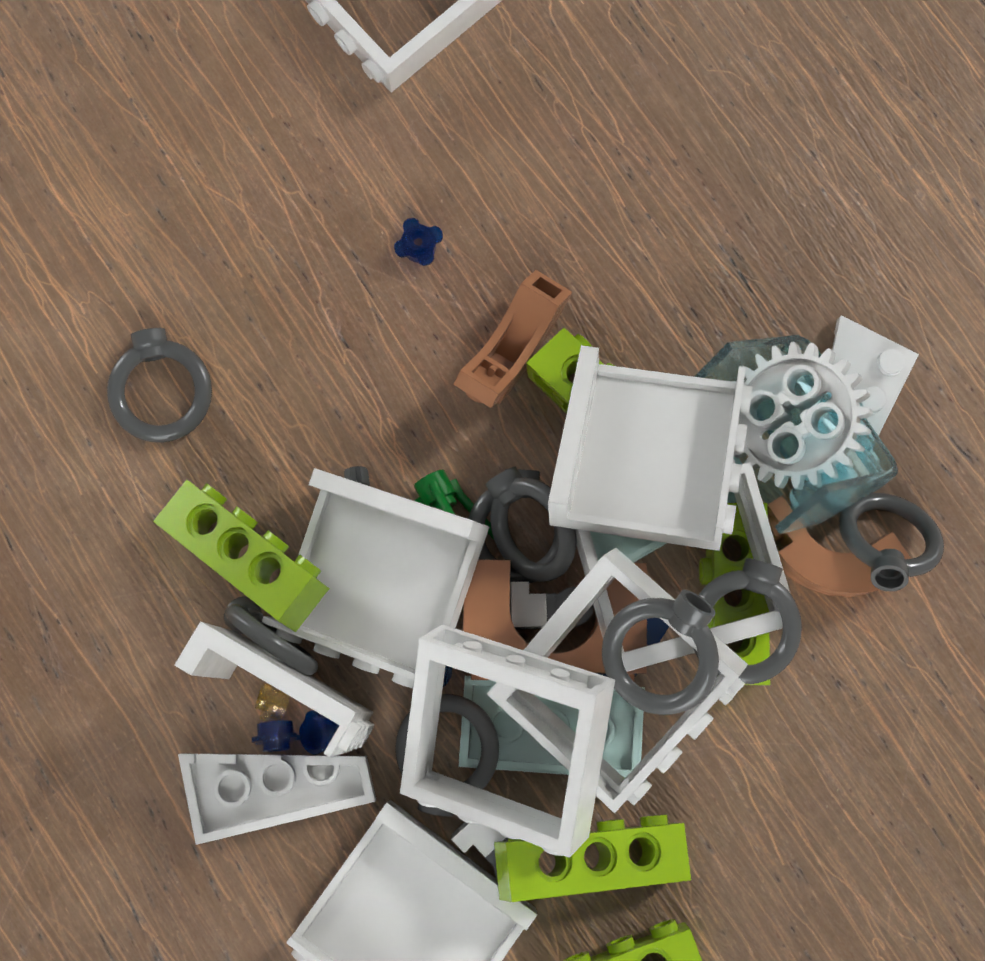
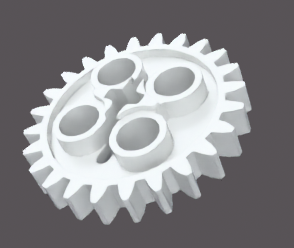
[731,342,873,490]

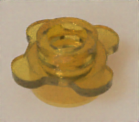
[255,683,290,722]

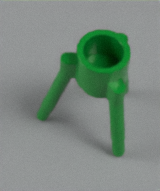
[414,469,494,540]

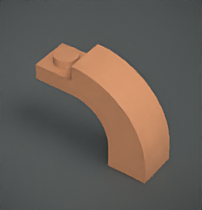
[453,270,572,408]
[767,495,912,597]

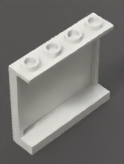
[548,345,752,551]
[262,468,489,688]
[174,621,375,757]
[286,800,537,961]

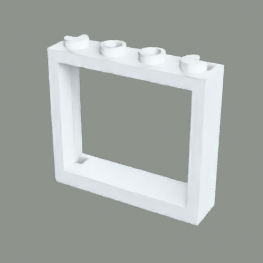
[305,0,502,93]
[575,459,790,672]
[487,548,748,813]
[400,625,615,858]

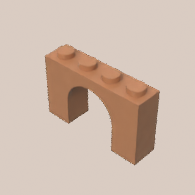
[463,560,647,682]

